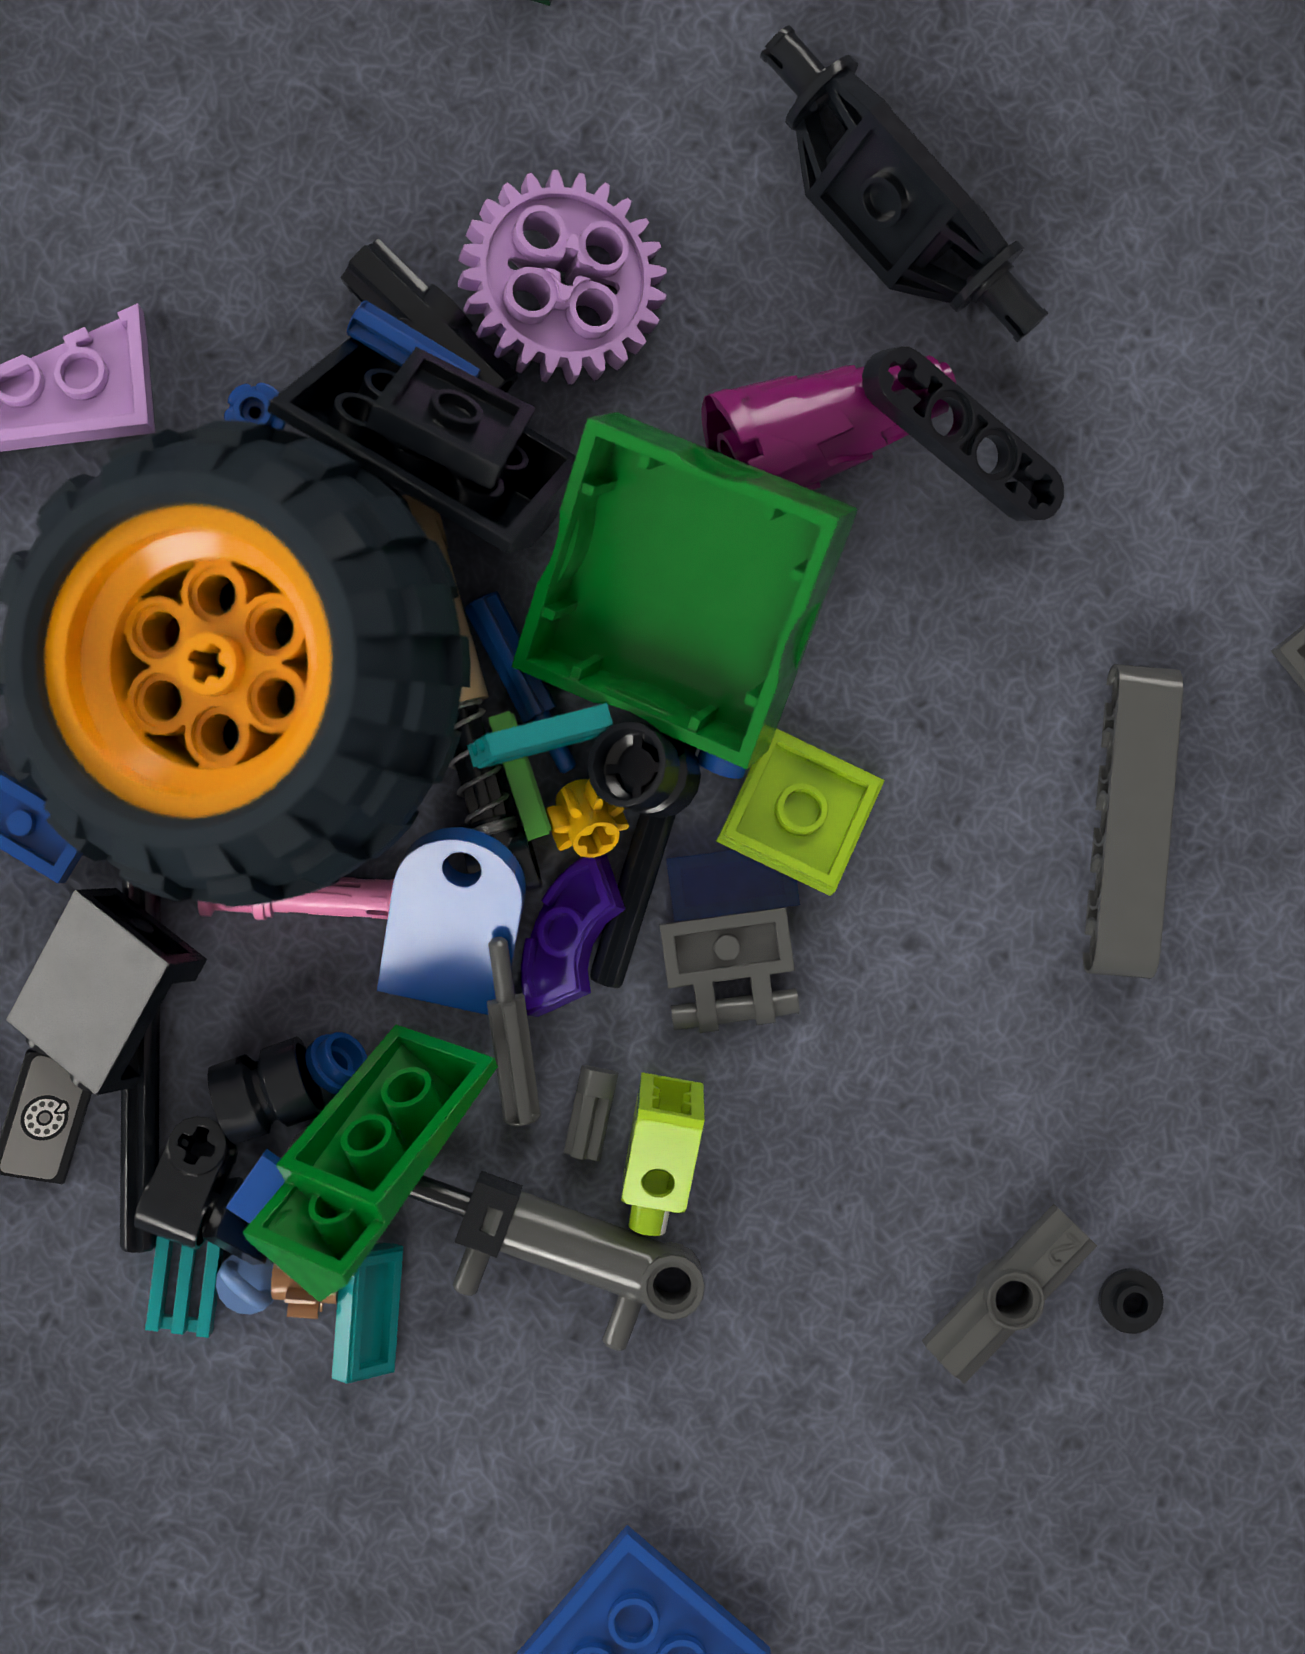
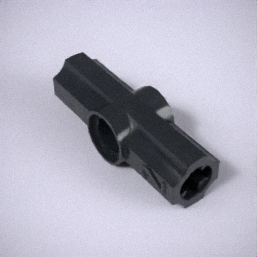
[340,239,518,393]

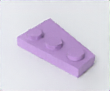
[0,303,155,452]

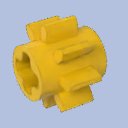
[545,779,629,858]

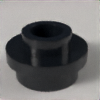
[1098,1268,1164,1334]

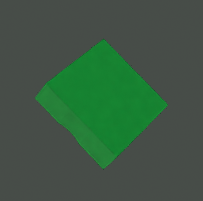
[511,412,858,770]

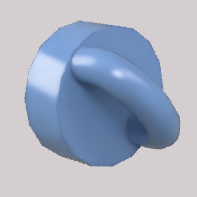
[216,1254,274,1315]

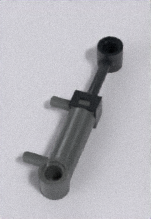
[288,1121,705,1351]

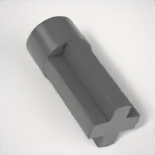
[564,1065,619,1161]

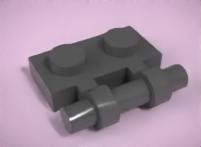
[659,907,800,1033]

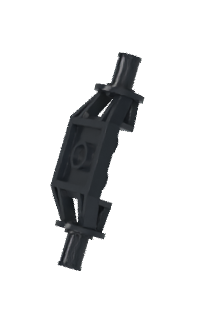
[760,25,1049,342]

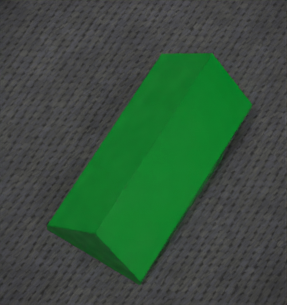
[243,1024,498,1302]

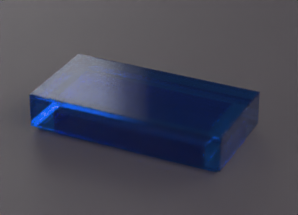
[666,850,800,922]

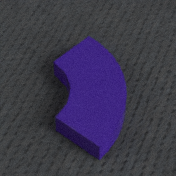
[521,854,625,1017]

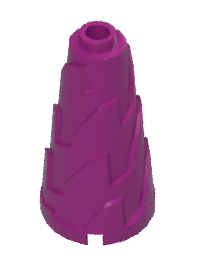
[701,355,956,491]

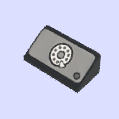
[0,1048,92,1184]

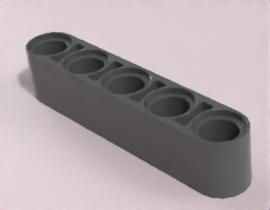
[1083,664,1183,979]

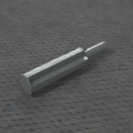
[487,937,541,1126]

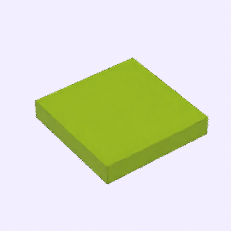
[716,729,885,896]

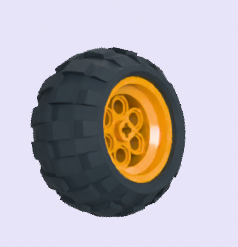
[0,421,471,907]

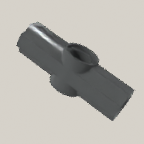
[922,1204,1097,1384]

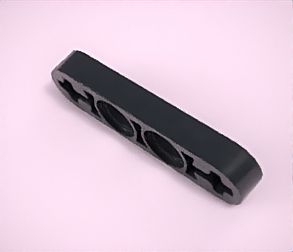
[862,346,1064,521]

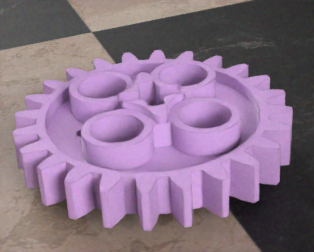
[458,170,667,384]

